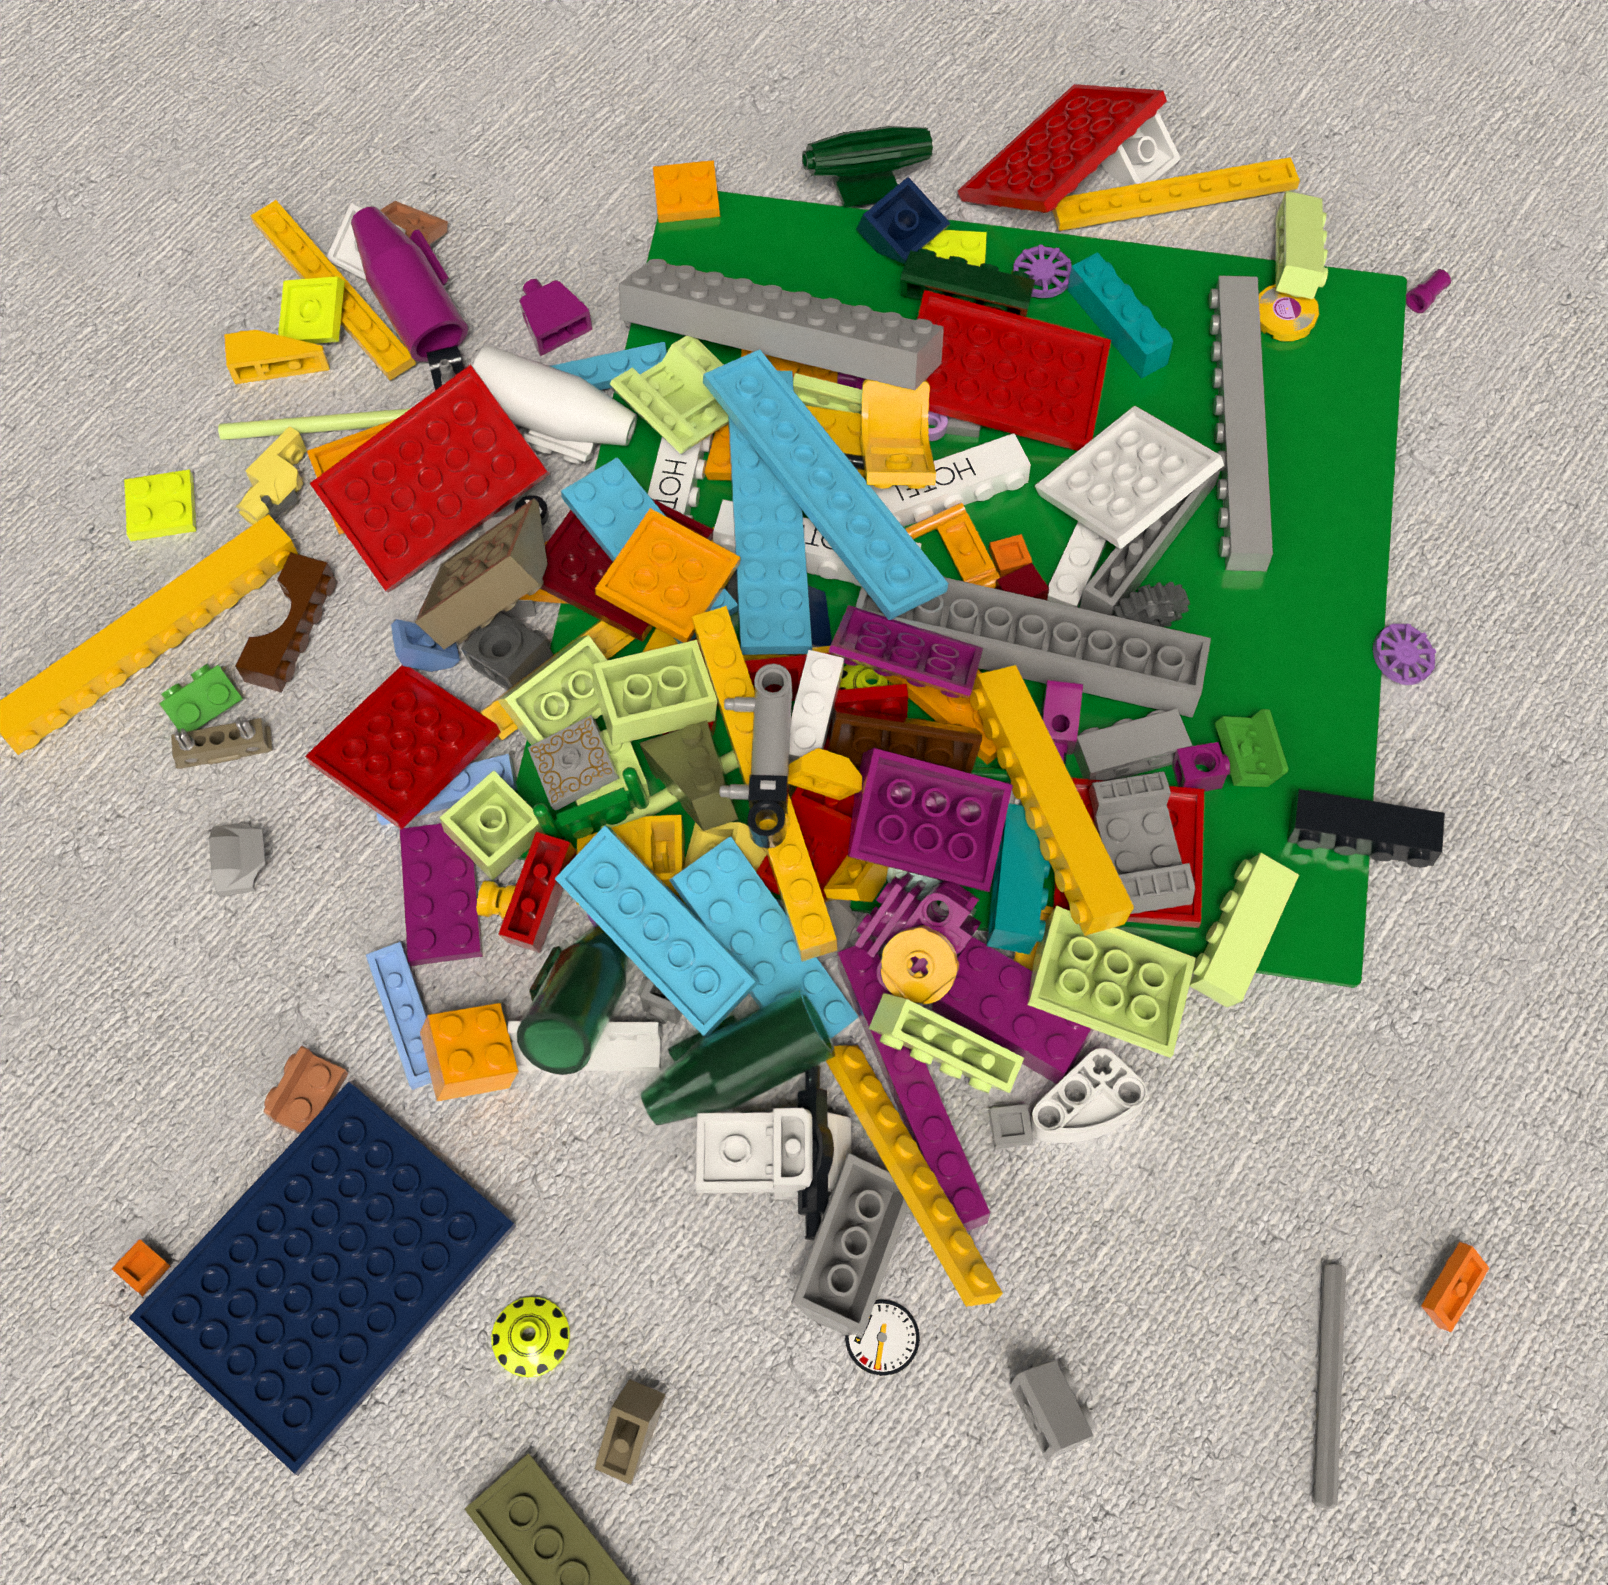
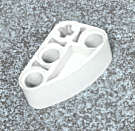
[1030,1048,1147,1143]

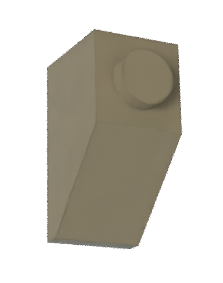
[594,1379,666,1485]

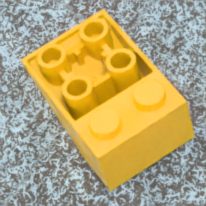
[576,815,685,905]

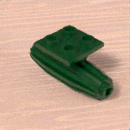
[802,126,933,208]

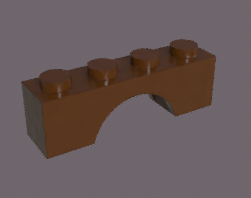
[235,552,336,693]

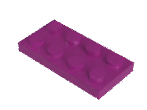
[400,823,483,966]

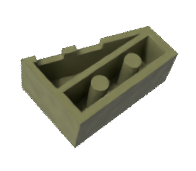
[639,720,738,831]

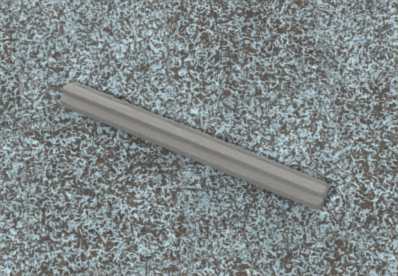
[1313,1264,1346,1509]

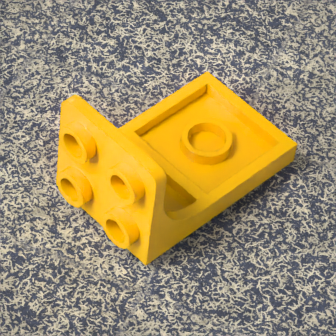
[860,379,936,489]

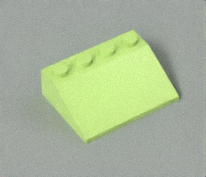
[1027,906,1196,1058]

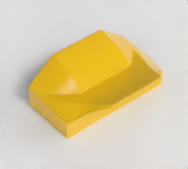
[788,748,862,800]
[824,855,888,902]

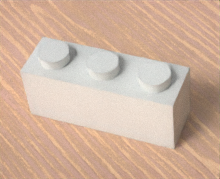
[789,650,844,764]

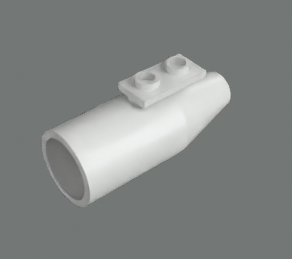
[473,345,637,464]

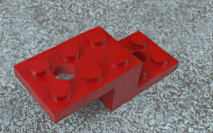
[745,653,908,737]
[756,738,855,902]

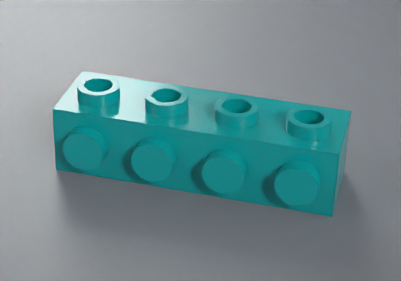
[1068,252,1173,379]
[986,803,1051,955]

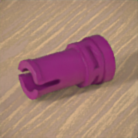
[1406,269,1451,313]

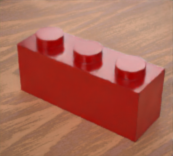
[498,832,577,953]

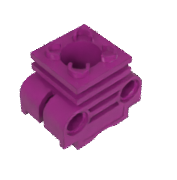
[855,872,981,992]

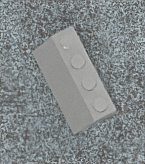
[791,1153,909,1336]

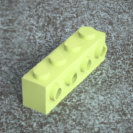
[1276,191,1328,299]
[1190,853,1299,1007]
[869,993,1024,1093]

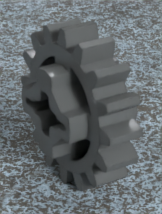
[1113,582,1190,627]

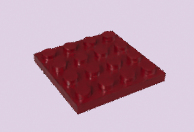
[540,498,714,642]

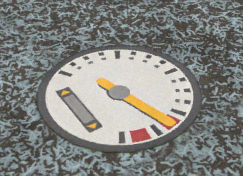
[845,1300,920,1376]

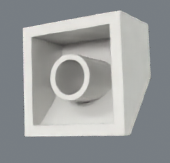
[1101,110,1181,186]

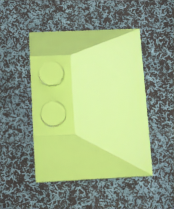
[610,336,728,454]

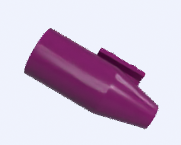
[351,206,468,362]

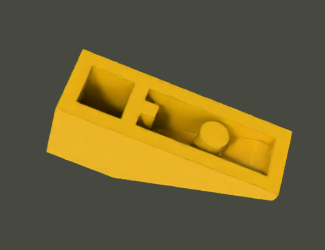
[224,330,330,384]

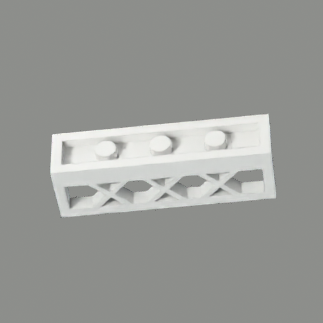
[508,1021,662,1071]

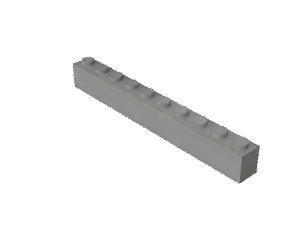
[1209,276,1273,571]

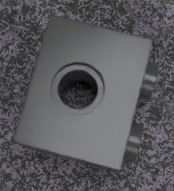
[461,612,553,690]

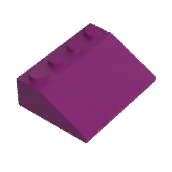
[829,605,983,699]
[848,748,1013,892]

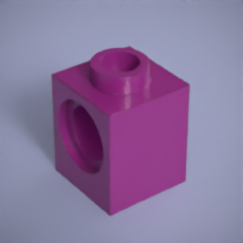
[1172,742,1230,791]

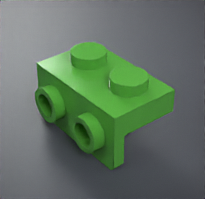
[159,664,243,732]
[1215,709,1288,787]

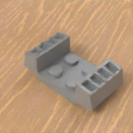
[1089,772,1195,914]

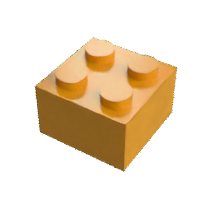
[420,1003,519,1101]

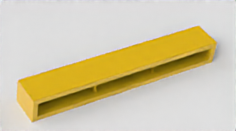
[970,665,1134,936]

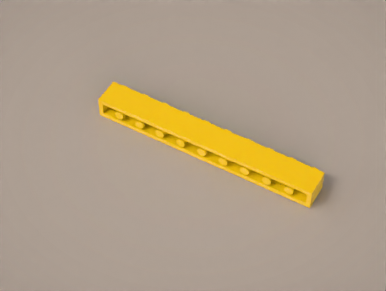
[0,514,298,755]
[692,606,837,962]

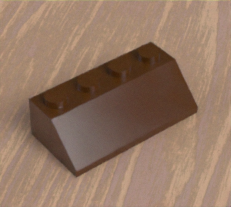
[827,706,982,774]

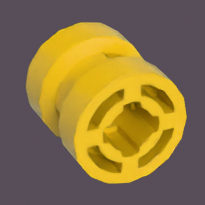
[476,880,516,920]

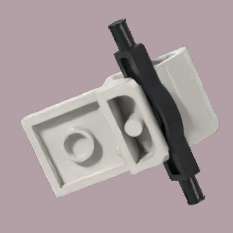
[696,1065,851,1240]

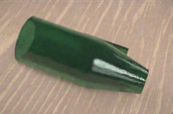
[517,923,628,1075]
[640,988,835,1126]

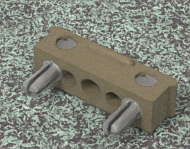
[171,717,273,769]

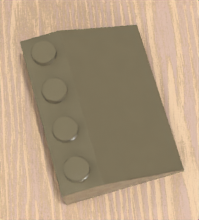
[415,498,547,650]

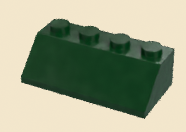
[900,249,1035,317]

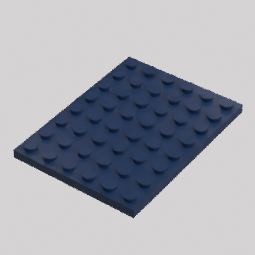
[129,1082,516,1476]

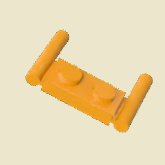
[905,502,1001,589]

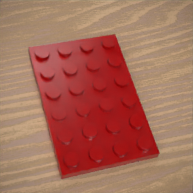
[957,84,1167,213]
[917,290,1111,451]
[309,364,550,592]

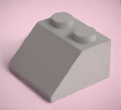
[1010,1360,1095,1462]

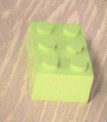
[497,635,608,745]
[593,640,717,746]

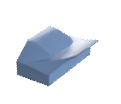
[391,619,460,672]

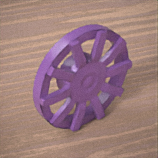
[1013,245,1072,298]
[1373,623,1436,685]

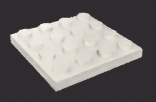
[1035,406,1224,549]

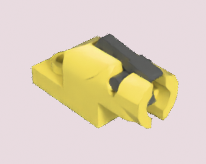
[236,426,307,525]

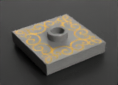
[528,715,619,811]

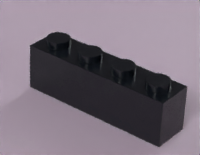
[1288,789,1445,868]

